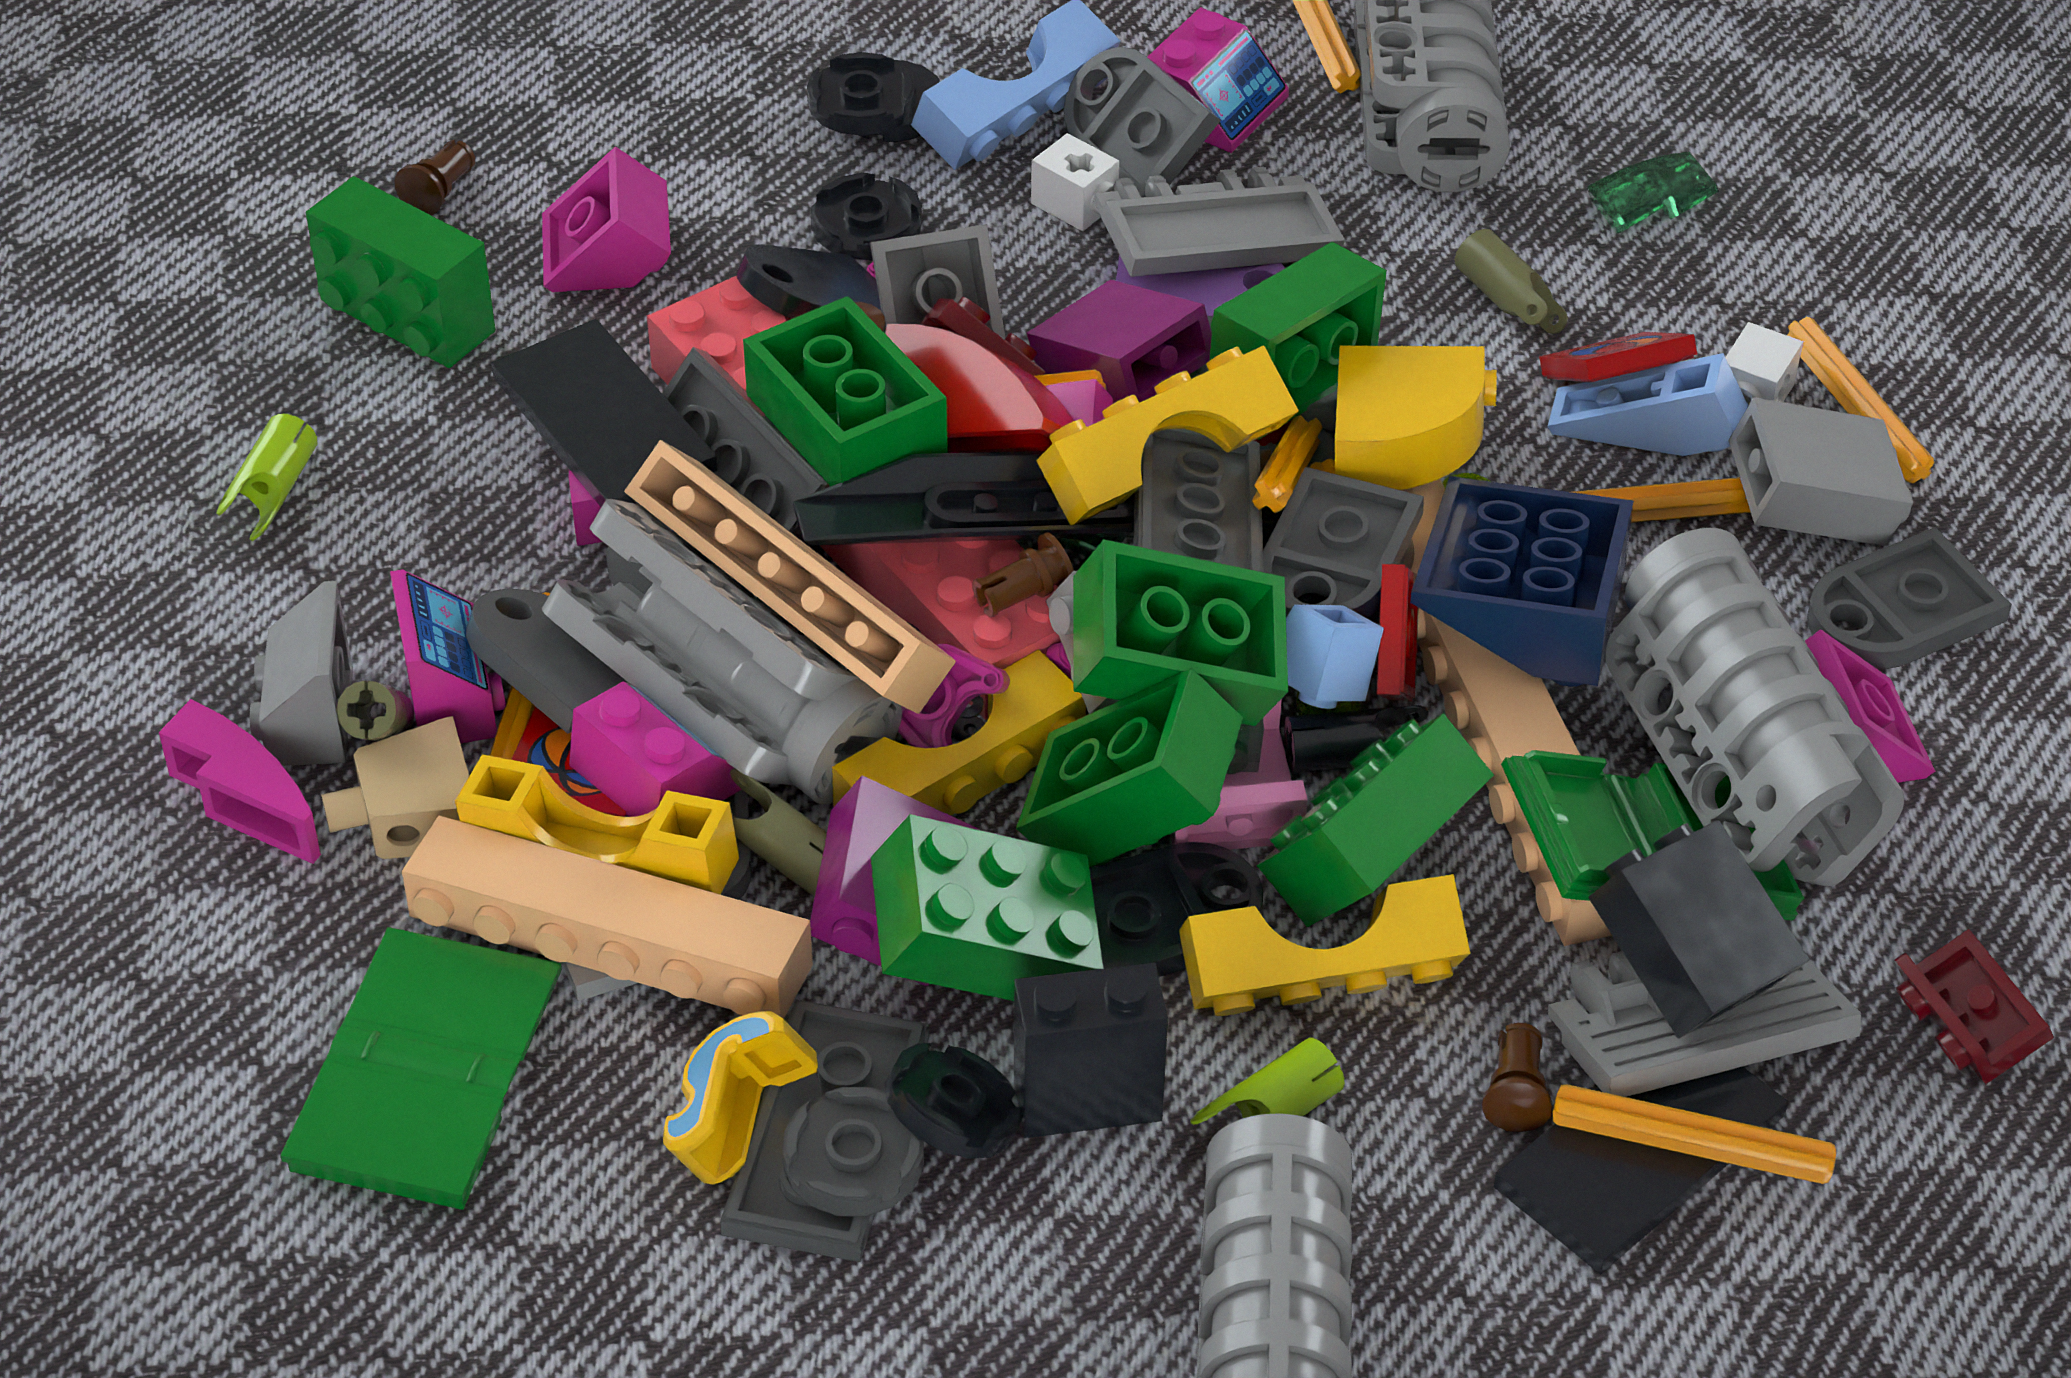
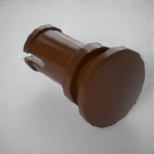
[394,139,476,216]
[972,532,1074,617]
[1482,1022,1553,1132]

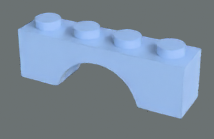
[911,0,1120,170]
[1286,605,1384,709]

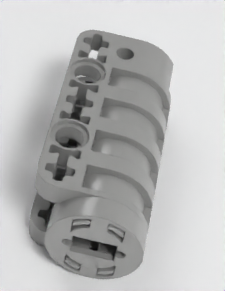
[1353,0,1510,192]
[542,499,902,804]
[1605,528,1904,886]
[1196,1114,1352,1378]

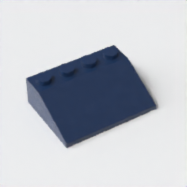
[1410,476,1634,687]

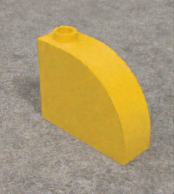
[1335,346,1497,490]

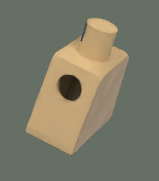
[321,716,469,859]

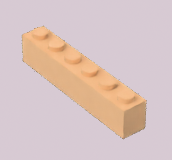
[624,440,956,714]
[402,815,813,1019]

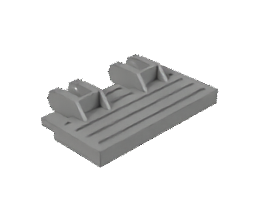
[1093,166,1345,277]
[1548,951,1861,1097]

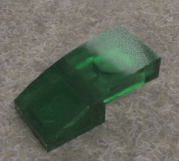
[1587,152,1719,234]

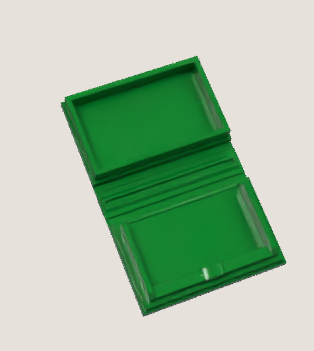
[1501,750,1804,921]
[280,927,562,1210]

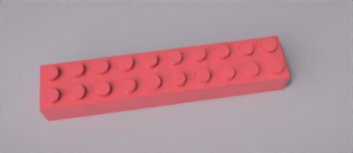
[647,276,1061,720]

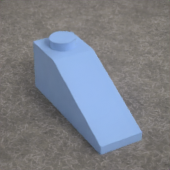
[1548,353,1748,456]

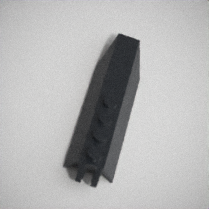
[793,446,1285,546]

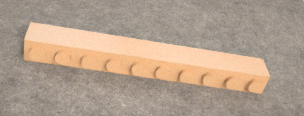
[1401,479,1612,946]

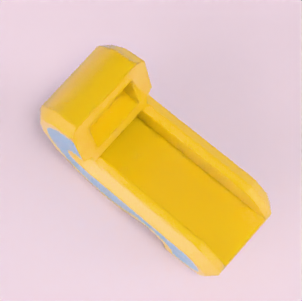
[663,1011,818,1184]

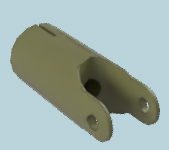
[1454,229,1568,334]
[337,680,414,741]
[730,768,827,898]

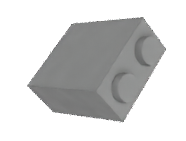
[1728,397,1913,546]

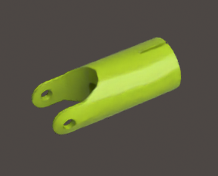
[216,414,318,541]
[1190,1037,1345,1125]

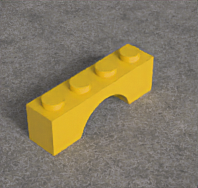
[1036,345,1299,525]
[832,649,1086,816]
[455,754,739,895]
[1179,874,1471,1016]

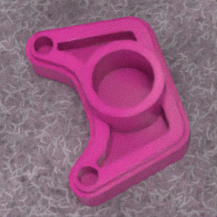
[898,644,1010,748]

